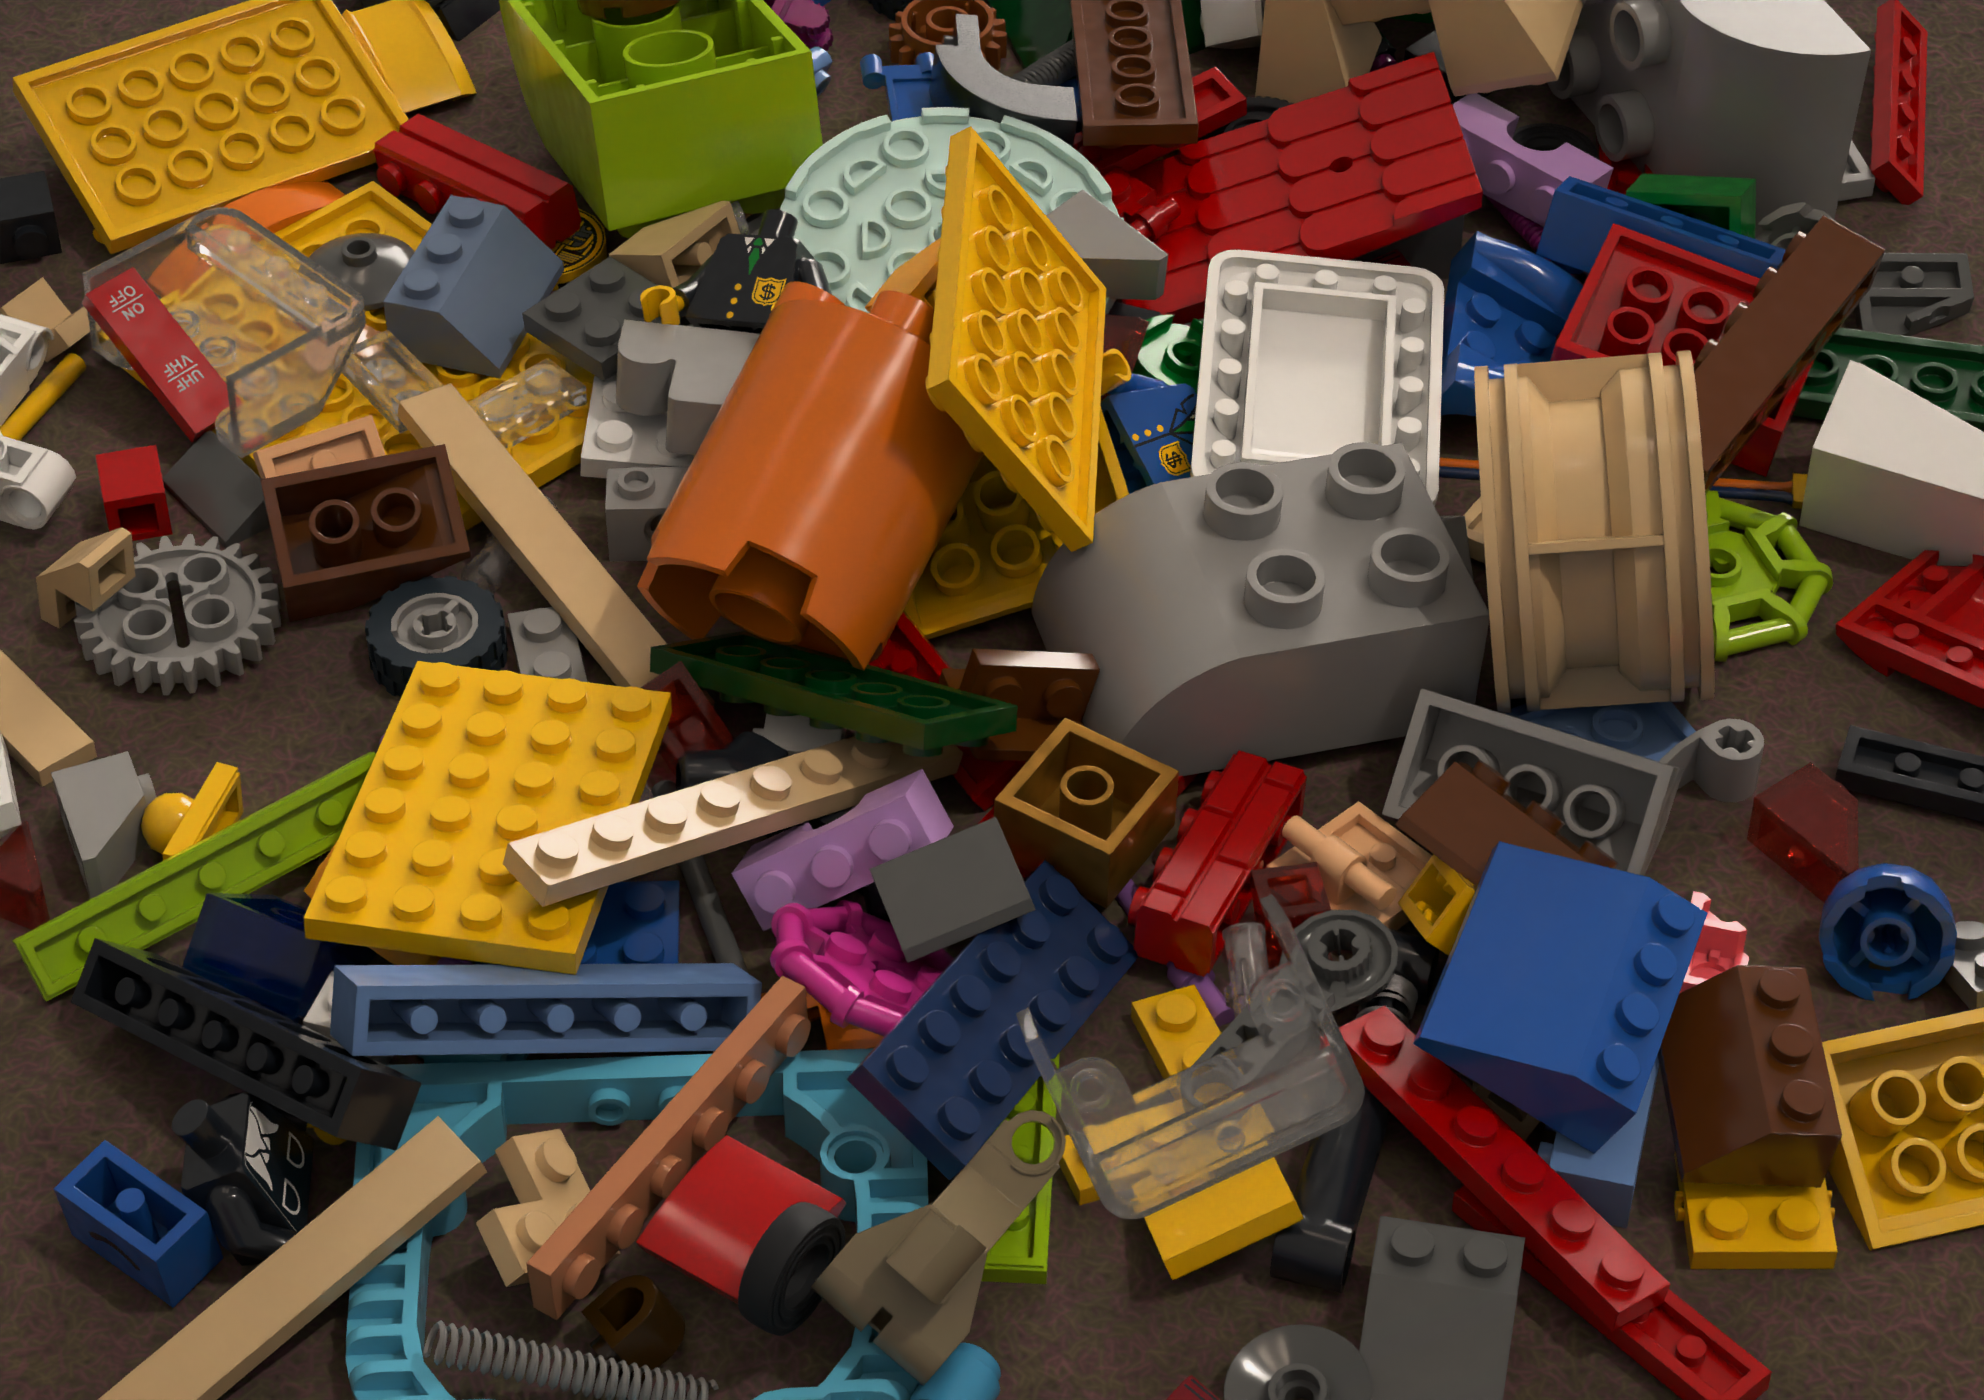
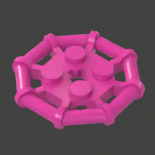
[770,900,954,1037]

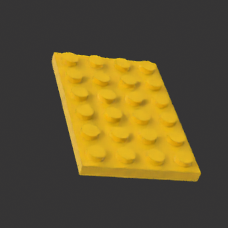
[13,0,409,254]
[925,126,1107,552]
[303,661,672,975]

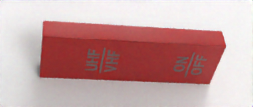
[82,267,243,442]

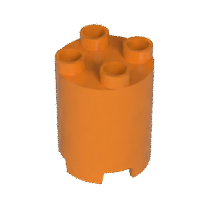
[637,281,984,671]

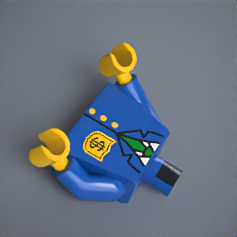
[1100,348,1197,494]

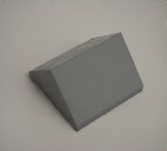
[869,817,1036,963]

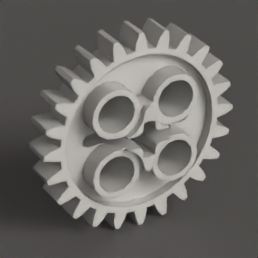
[74,534,281,695]

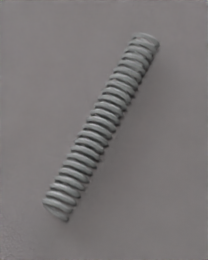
[423,1320,719,1400]

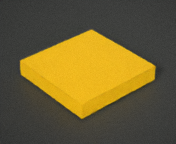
[1131,1126,1304,1280]

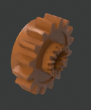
[889,0,1007,71]

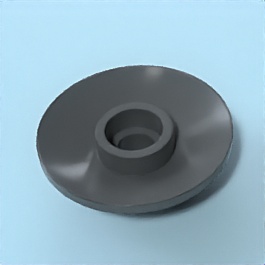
[303,233,414,312]
[1224,1324,1373,1400]

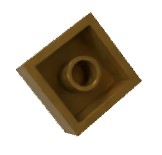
[994,718,1179,908]

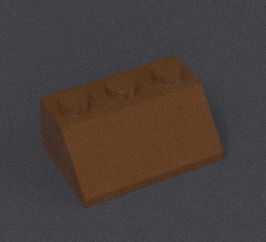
[1395,760,1619,886]
[1658,965,1842,1188]

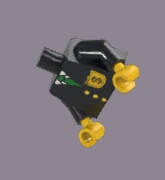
[640,209,832,334]

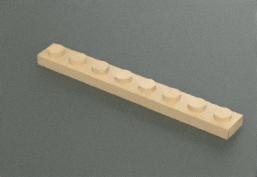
[503,736,963,907]

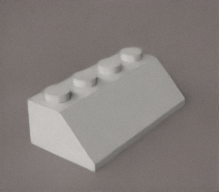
[1382,689,1684,876]

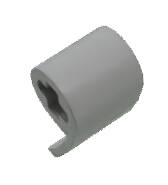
[1659,718,1764,802]

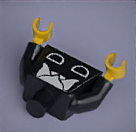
[172,1093,346,1266]

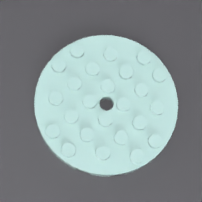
[780,107,1124,318]

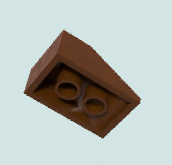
[260,444,471,622]

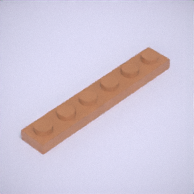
[526,975,811,1320]

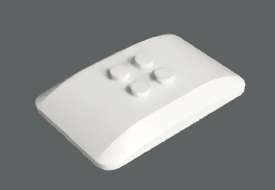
[1190,250,1444,506]

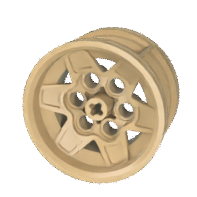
[1474,350,1715,713]

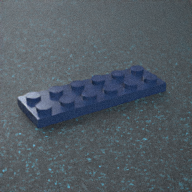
[847,859,1139,1181]

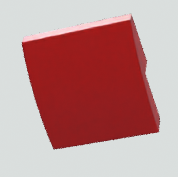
[636,1135,847,1304]

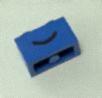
[54,1140,223,1308]

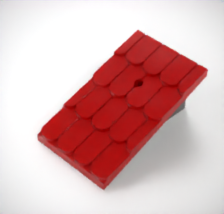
[1118,51,1483,324]

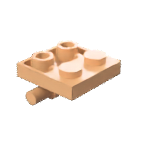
[1265,801,1432,930]

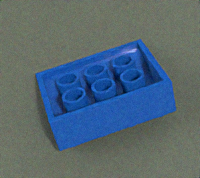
[1413,841,1708,1154]

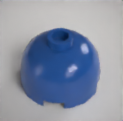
[1819,863,1957,1001]

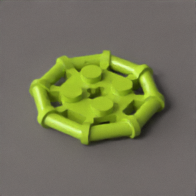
[1705,490,1833,662]

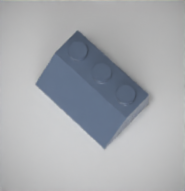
[383,195,564,378]

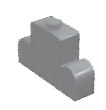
[616,319,760,455]

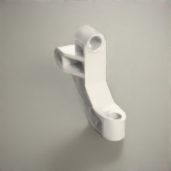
[0,314,76,529]

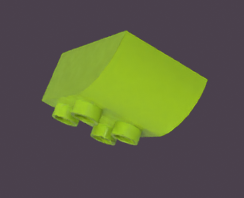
[499,0,823,238]

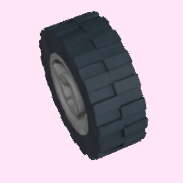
[365,576,508,697]

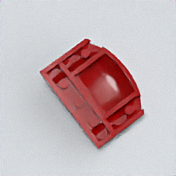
[1836,550,1984,709]

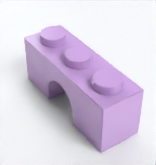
[1453,93,1613,227]
[731,769,954,931]

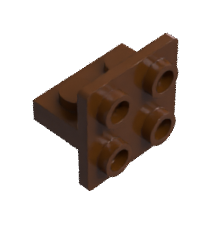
[939,648,1100,762]

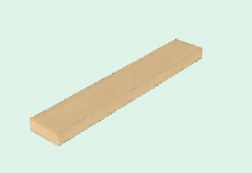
[98,1116,487,1400]

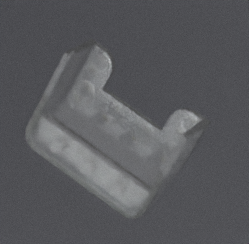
[82,207,366,458]

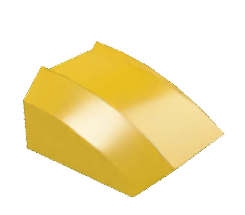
[342,0,477,114]

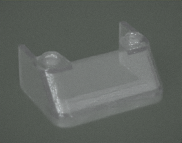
[1016,894,1365,1219]

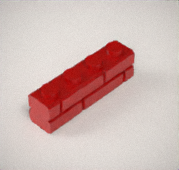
[373,114,582,249]
[1128,750,1307,977]

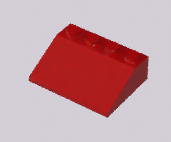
[1550,223,1816,477]

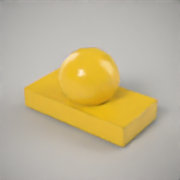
[141,762,243,861]

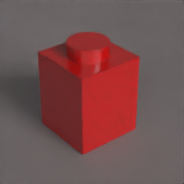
[95,445,173,541]

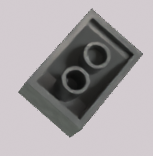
[1359,1216,1525,1400]

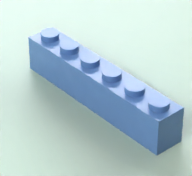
[330,963,762,1056]

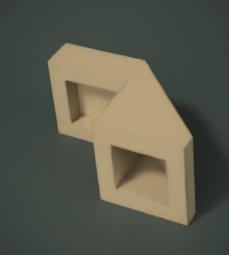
[0,277,98,362]
[36,527,136,629]

